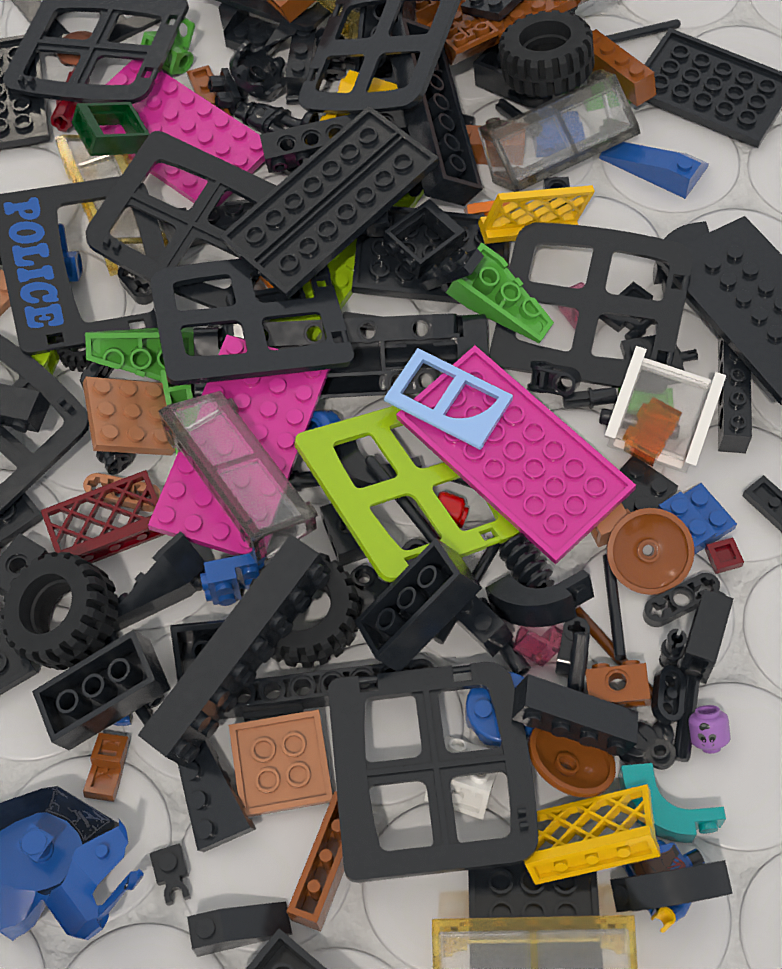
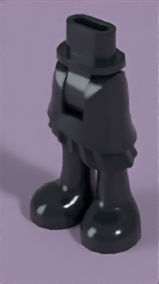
[235,101,319,134]

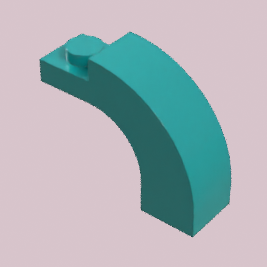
[618,763,726,843]

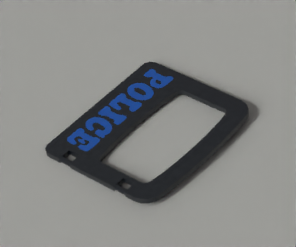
[0,176,165,355]

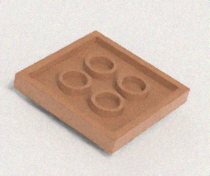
[83,377,175,456]
[229,709,333,817]

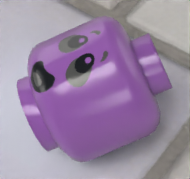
[688,705,731,754]

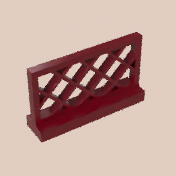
[41,470,165,564]

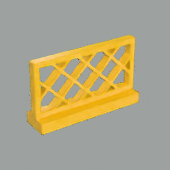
[478,185,595,244]
[525,784,661,885]

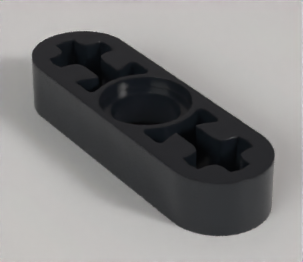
[643,573,720,627]

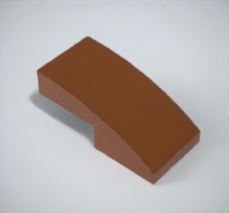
[83,732,129,802]

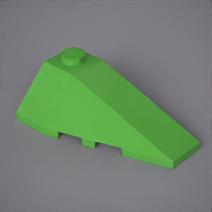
[446,243,554,343]
[85,327,194,383]

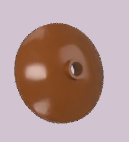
[607,508,695,595]
[528,728,616,798]

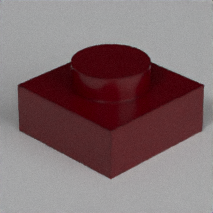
[705,537,744,574]

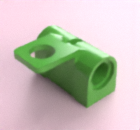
[141,18,195,75]

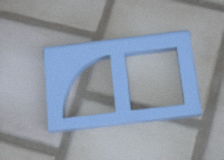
[384,348,513,450]

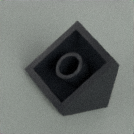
[170,620,225,682]

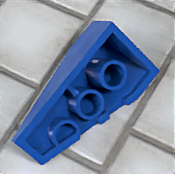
[599,140,709,199]

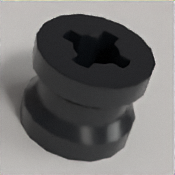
[96,451,131,475]

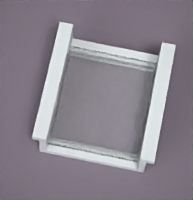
[604,346,726,473]

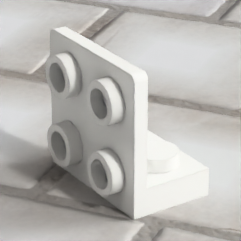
[424,736,498,820]

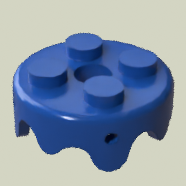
[465,672,534,747]

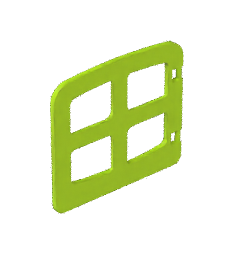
[294,406,519,582]

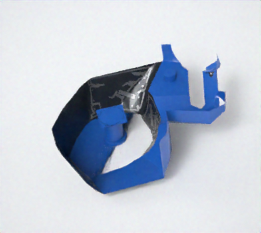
[0,786,144,941]

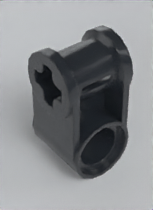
[527,361,581,396]
[555,617,590,675]

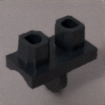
[208,68,248,116]

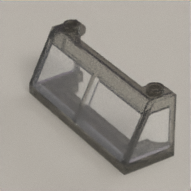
[478,69,641,192]
[158,391,318,566]

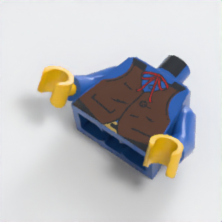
[622,840,705,933]

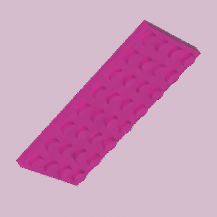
[100,60,265,206]
[148,335,330,556]
[396,346,636,565]

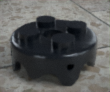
[229,40,286,100]

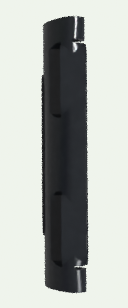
[193,314,488,405]

